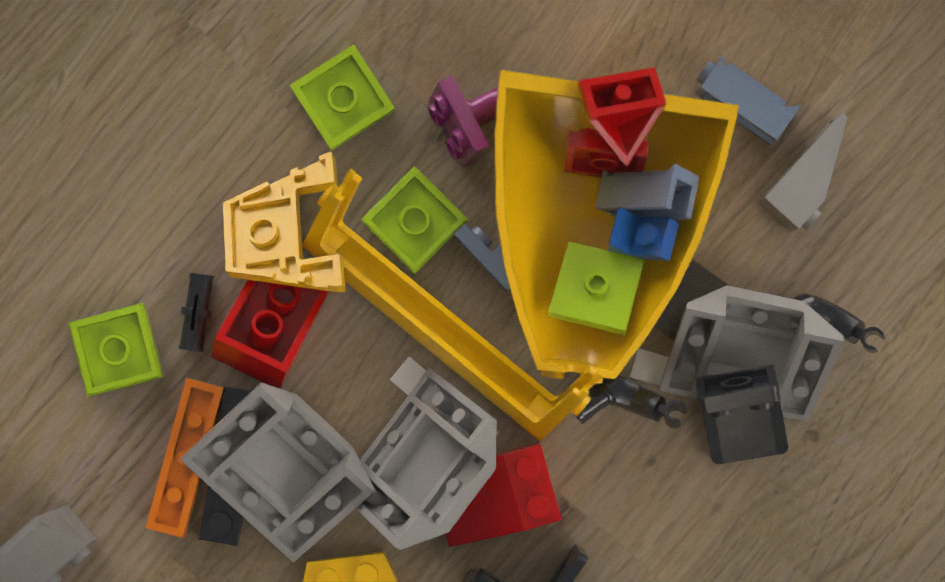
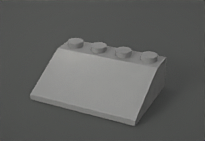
[0,505,97,582]

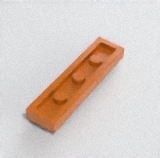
[145,378,225,538]

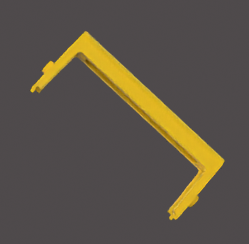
[302,169,603,442]

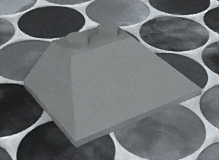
[659,285,844,422]
[356,368,496,550]
[180,383,375,563]

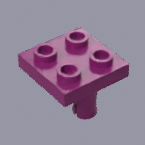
[427,76,498,167]

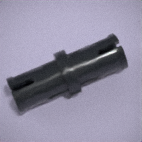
[179,273,214,352]

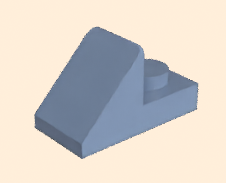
[454,224,510,292]

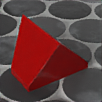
[577,67,667,167]

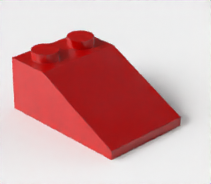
[211,280,330,389]
[445,442,562,547]

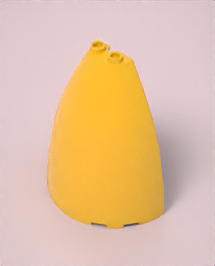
[494,70,739,383]

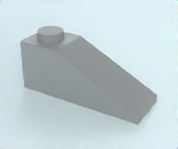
[758,112,848,232]

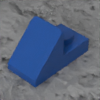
[608,208,679,261]

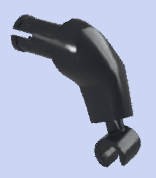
[794,293,885,353]
[574,375,687,429]

